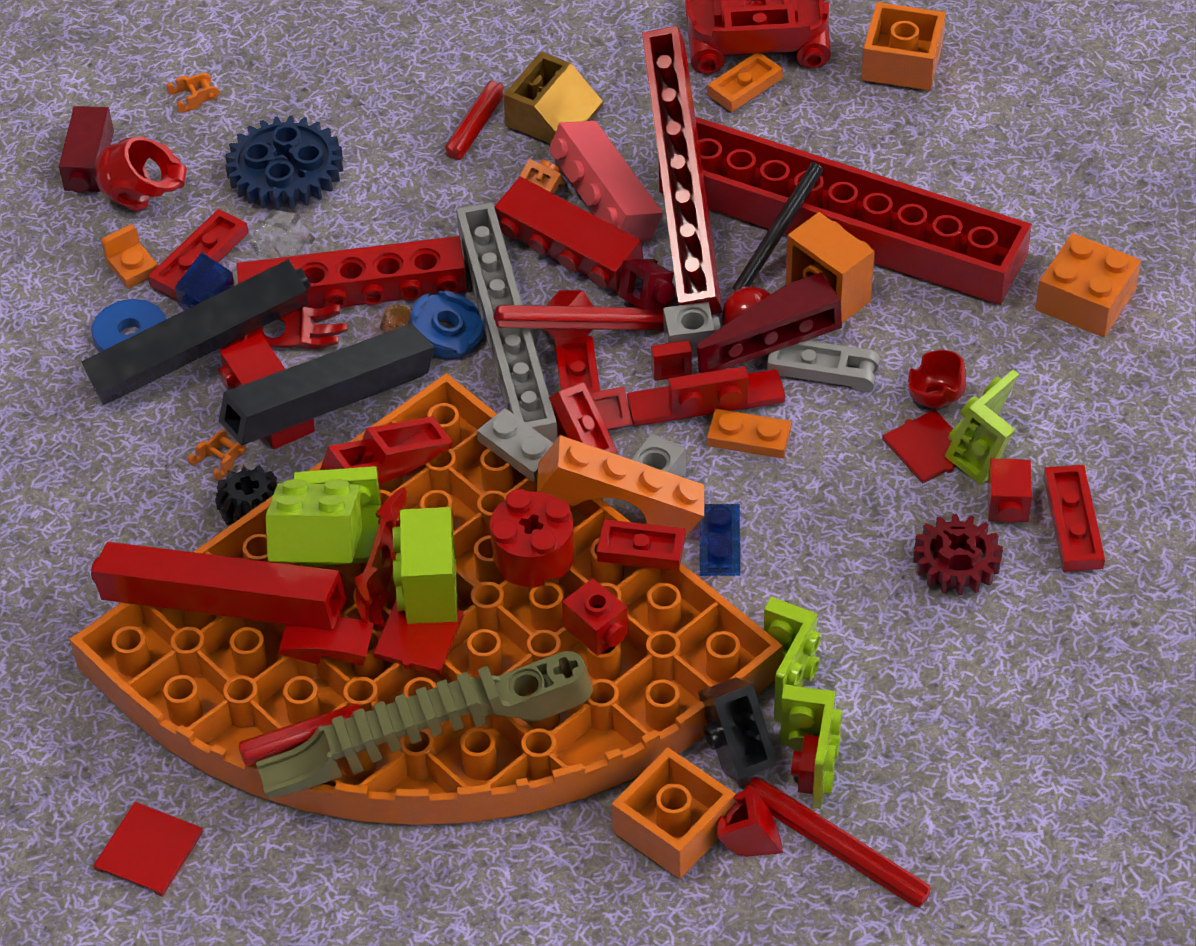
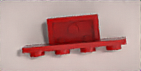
[627,366,785,426]

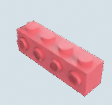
[549,121,663,242]

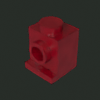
[617,259,676,310]

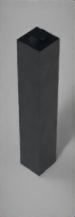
[81,259,311,405]
[218,323,435,446]

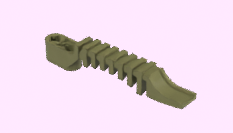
[256,651,593,799]

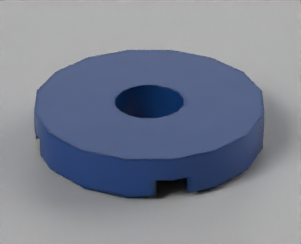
[408,291,484,358]
[91,299,166,353]

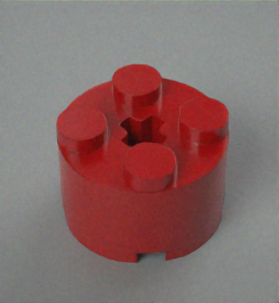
[490,489,575,588]

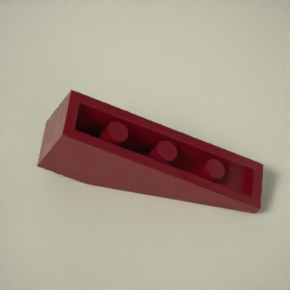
[696,272,842,373]

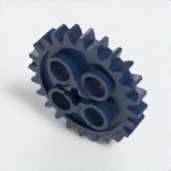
[225,116,343,210]

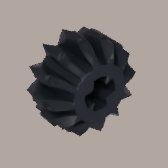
[215,464,279,525]

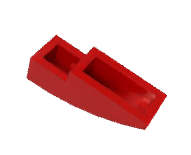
[320,416,453,485]

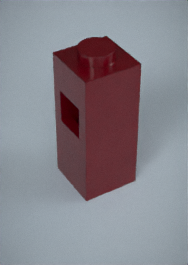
[59,106,114,193]

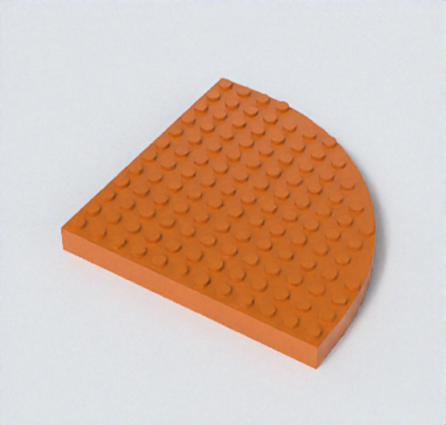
[70,373,783,825]

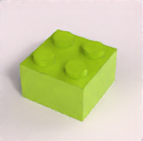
[266,479,362,563]
[393,507,457,624]

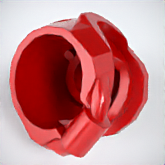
[94,137,187,212]

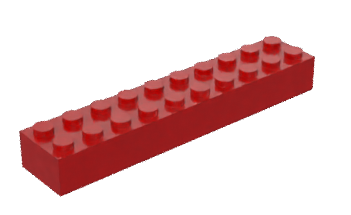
[659,116,1032,305]

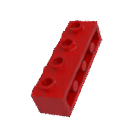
[494,176,644,293]

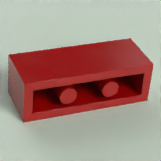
[218,333,315,450]

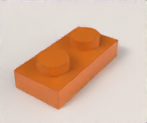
[707,53,783,113]
[707,409,792,459]

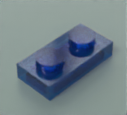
[700,504,740,576]

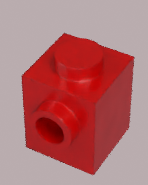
[987,458,1032,523]
[562,578,628,656]

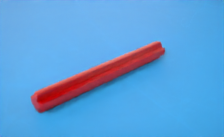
[493,305,664,331]
[745,776,931,908]

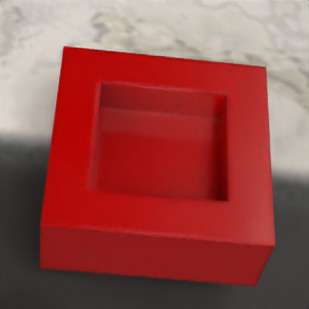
[651,340,692,381]
[791,734,819,794]

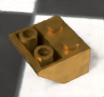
[503,51,603,144]

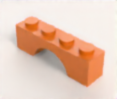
[537,435,704,538]

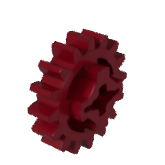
[913,514,1003,595]

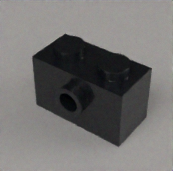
[698,677,778,780]

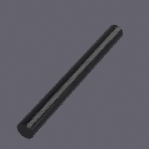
[732,162,824,291]

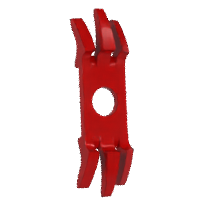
[221,305,348,349]
[355,487,408,629]

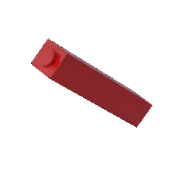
[91,541,347,630]

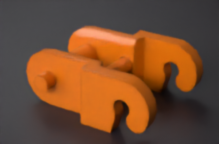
[166,73,219,113]
[188,430,246,481]

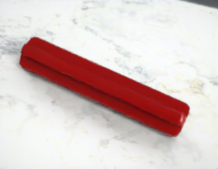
[445,80,505,160]
[239,704,361,766]

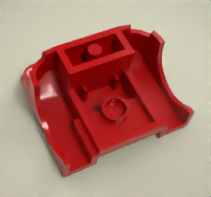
[685,0,831,74]

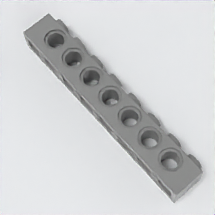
[456,202,558,443]

